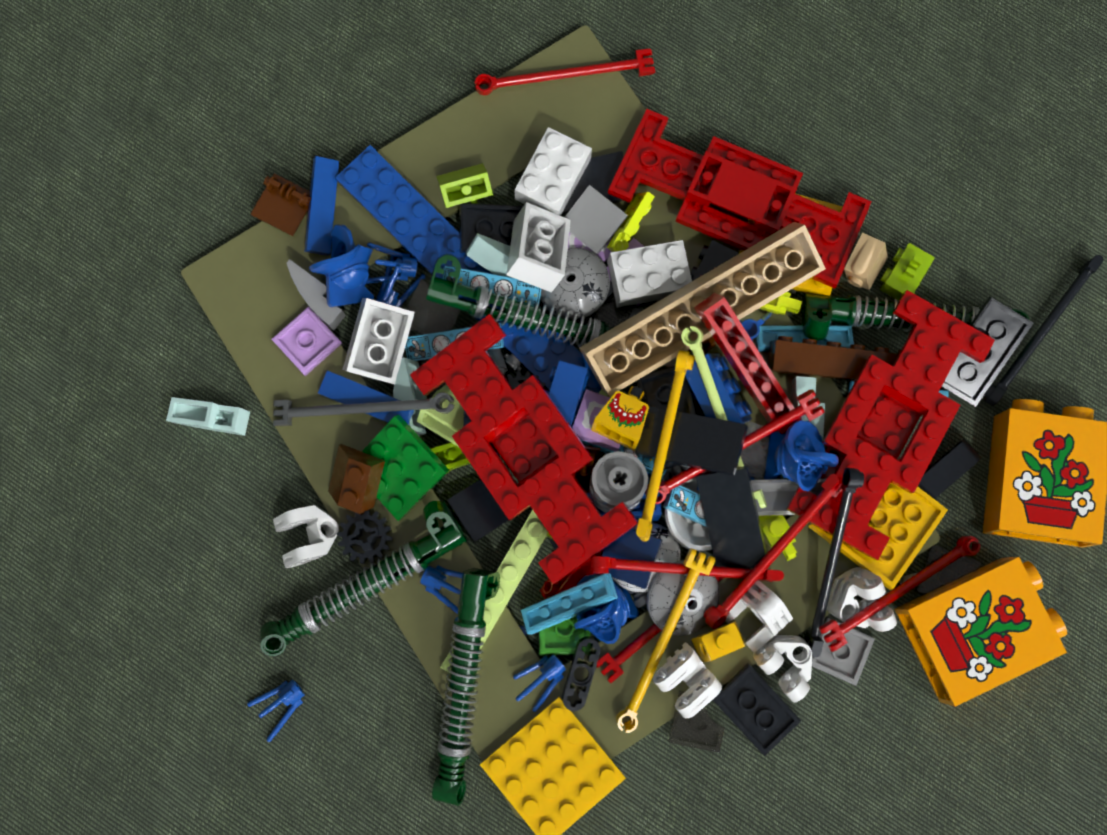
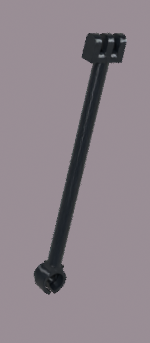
[983,255,1104,406]
[804,468,864,658]

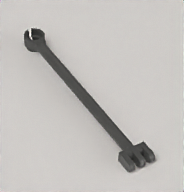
[273,392,455,426]

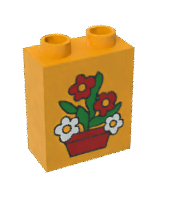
[983,399,1107,548]
[894,557,1067,707]

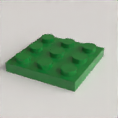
[362,414,449,521]

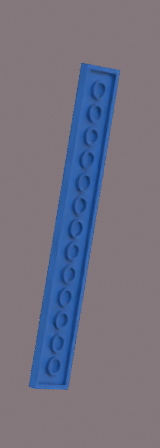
[335,145,601,394]

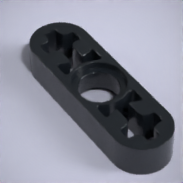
[562,636,600,711]

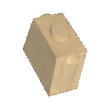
[844,233,888,290]

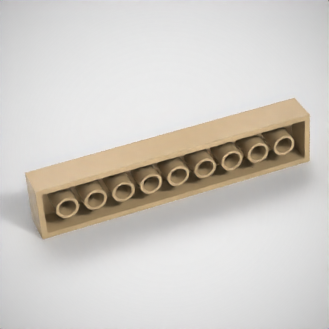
[579,222,826,397]

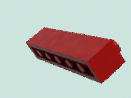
[694,293,802,434]

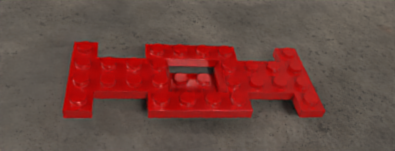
[608,109,872,289]
[786,290,995,560]
[410,314,638,584]

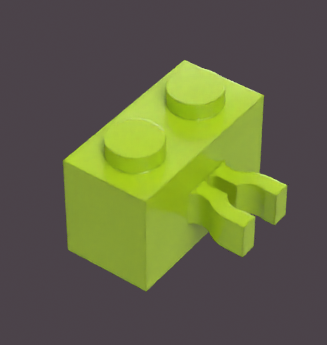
[436,163,493,208]
[880,243,935,301]

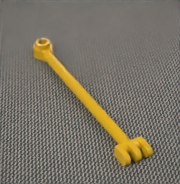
[636,350,695,542]
[616,548,715,733]

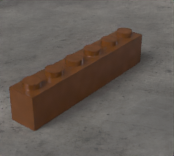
[767,336,901,381]

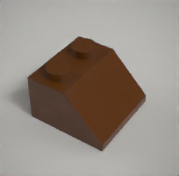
[328,444,385,514]

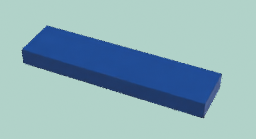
[304,156,339,256]
[318,370,414,424]

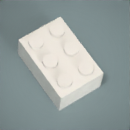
[515,127,592,216]
[506,202,571,293]
[607,240,692,308]
[342,298,415,384]

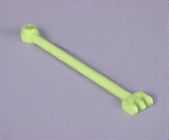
[681,326,767,508]

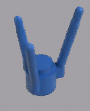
[366,243,417,284]
[376,255,425,308]
[739,312,772,341]
[420,565,463,614]
[513,654,566,712]
[247,679,305,742]

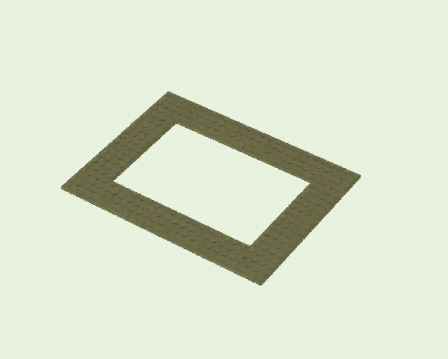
[181,25,940,819]

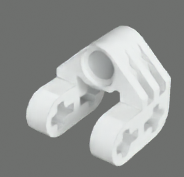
[273,505,339,568]
[827,567,897,632]
[725,580,793,653]
[753,635,812,703]
[653,642,722,718]

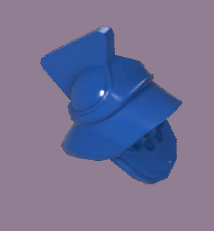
[309,224,374,307]
[764,420,839,491]
[574,574,639,644]

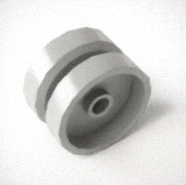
[588,451,648,513]

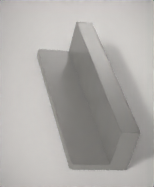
[751,478,827,516]

